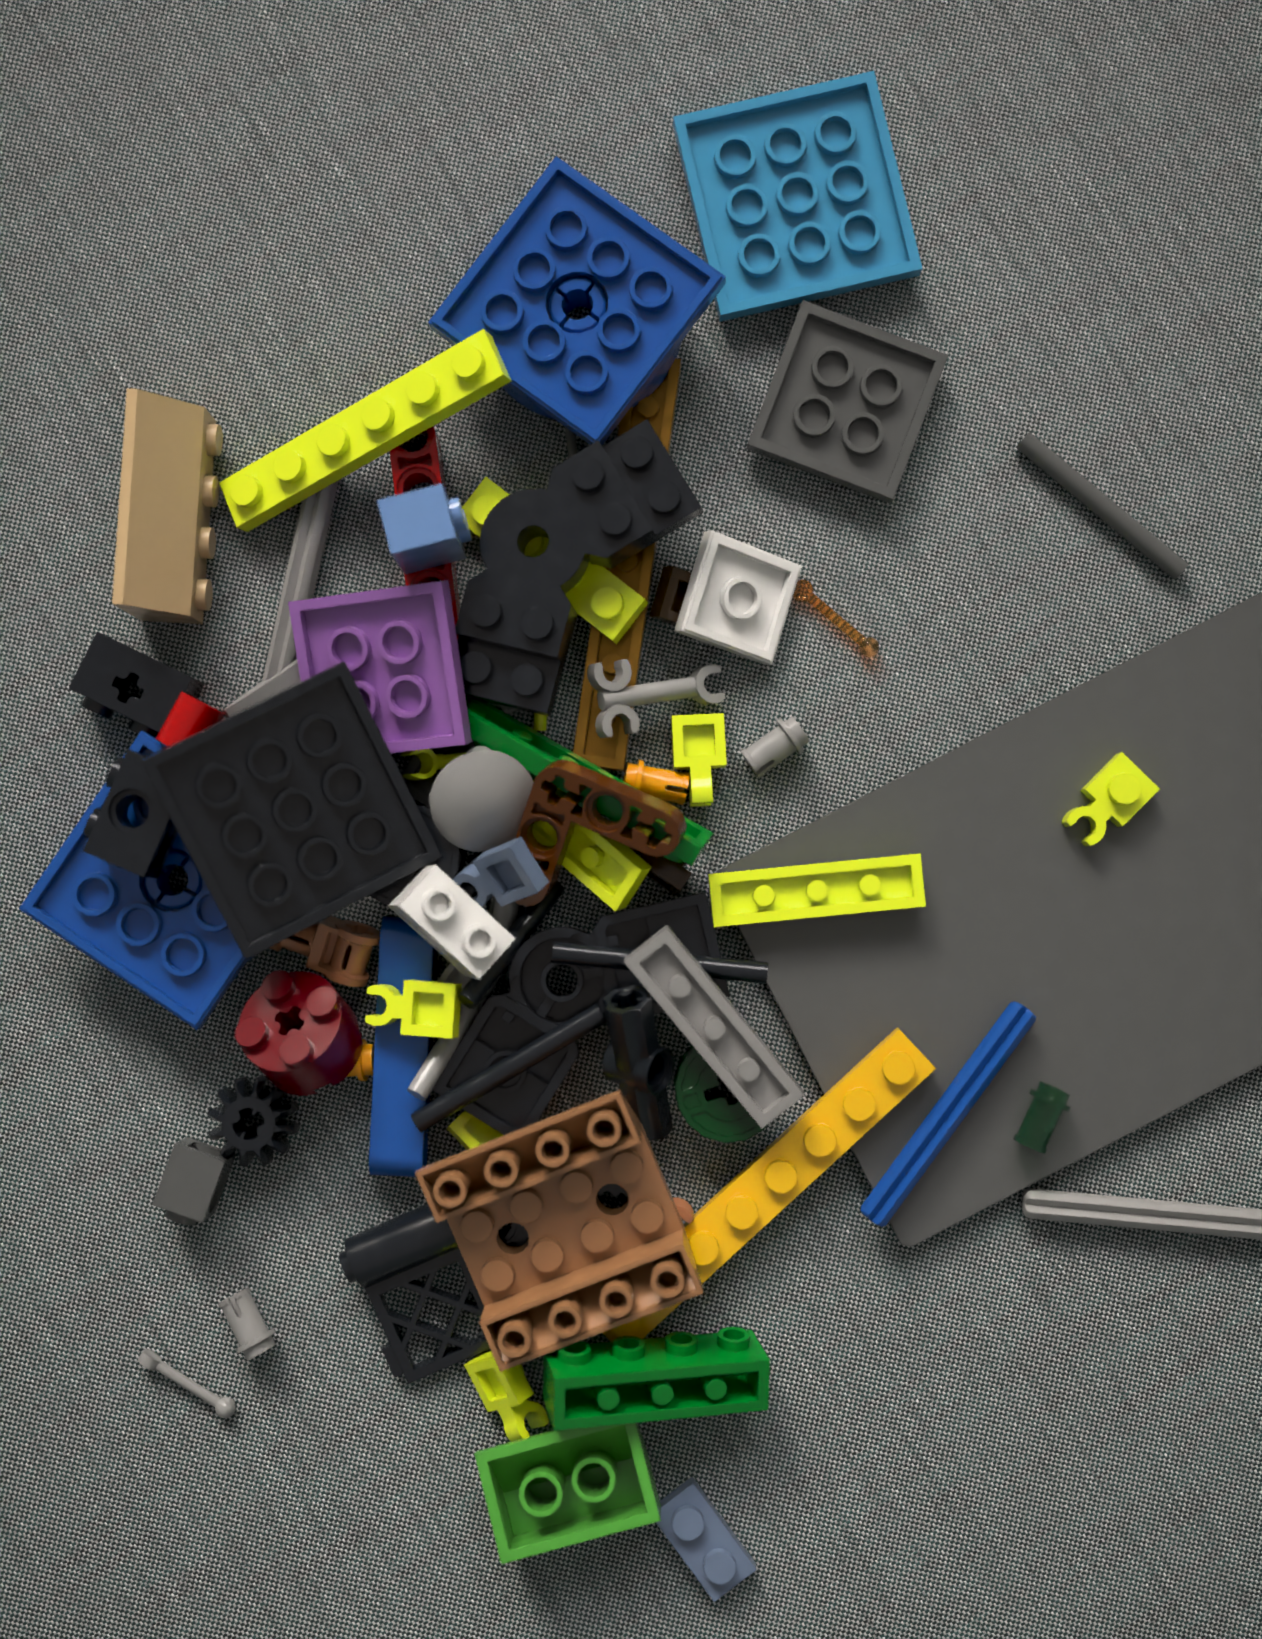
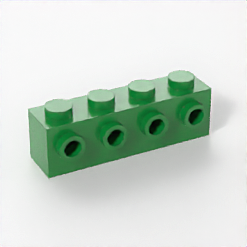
[543,1327,770,1431]

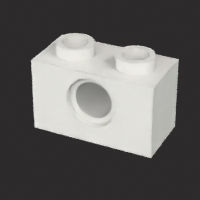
[387,865,516,980]

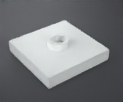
[674,530,802,665]

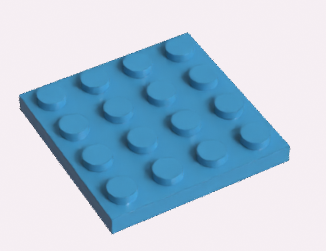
[673,71,923,322]

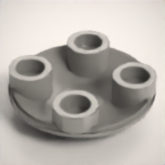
[428,746,534,852]

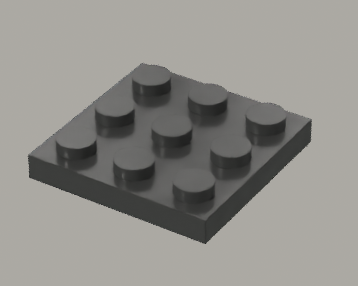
[746,300,948,504]

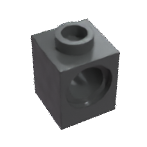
[152,1137,236,1226]

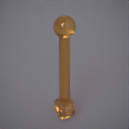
[793,580,880,657]

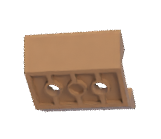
[415,1090,704,1372]

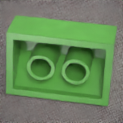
[474,1423,661,1564]

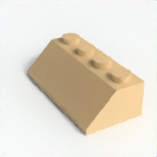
[112,388,223,624]

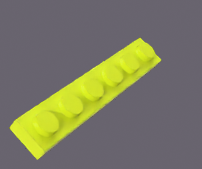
[219,329,511,532]

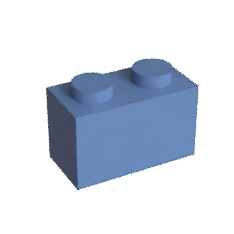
[377,483,472,574]

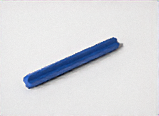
[861,1001,1036,1227]

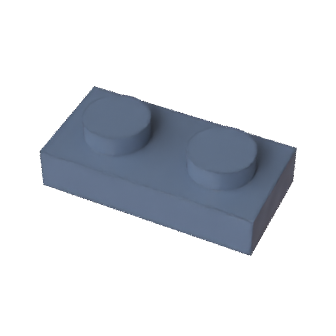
[656,1477,757,1602]

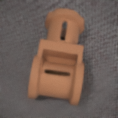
[269,916,380,987]

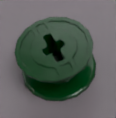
[674,1044,767,1143]

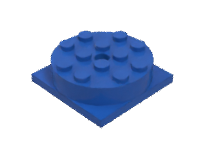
[428,156,726,445]
[19,730,257,1030]

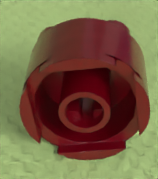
[235,970,363,1096]

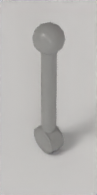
[138,1349,236,1418]

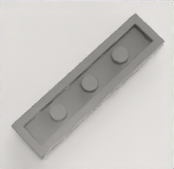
[624,924,805,1128]

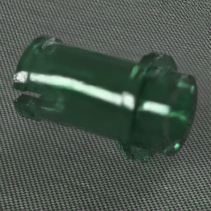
[1013,1081,1071,1154]

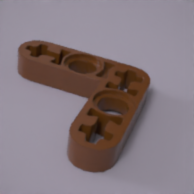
[515,760,687,907]

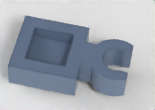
[453,837,549,907]

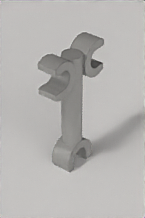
[587,659,726,738]

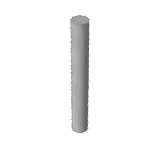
[407,967,507,1101]

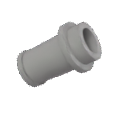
[740,716,810,779]
[218,1287,276,1361]

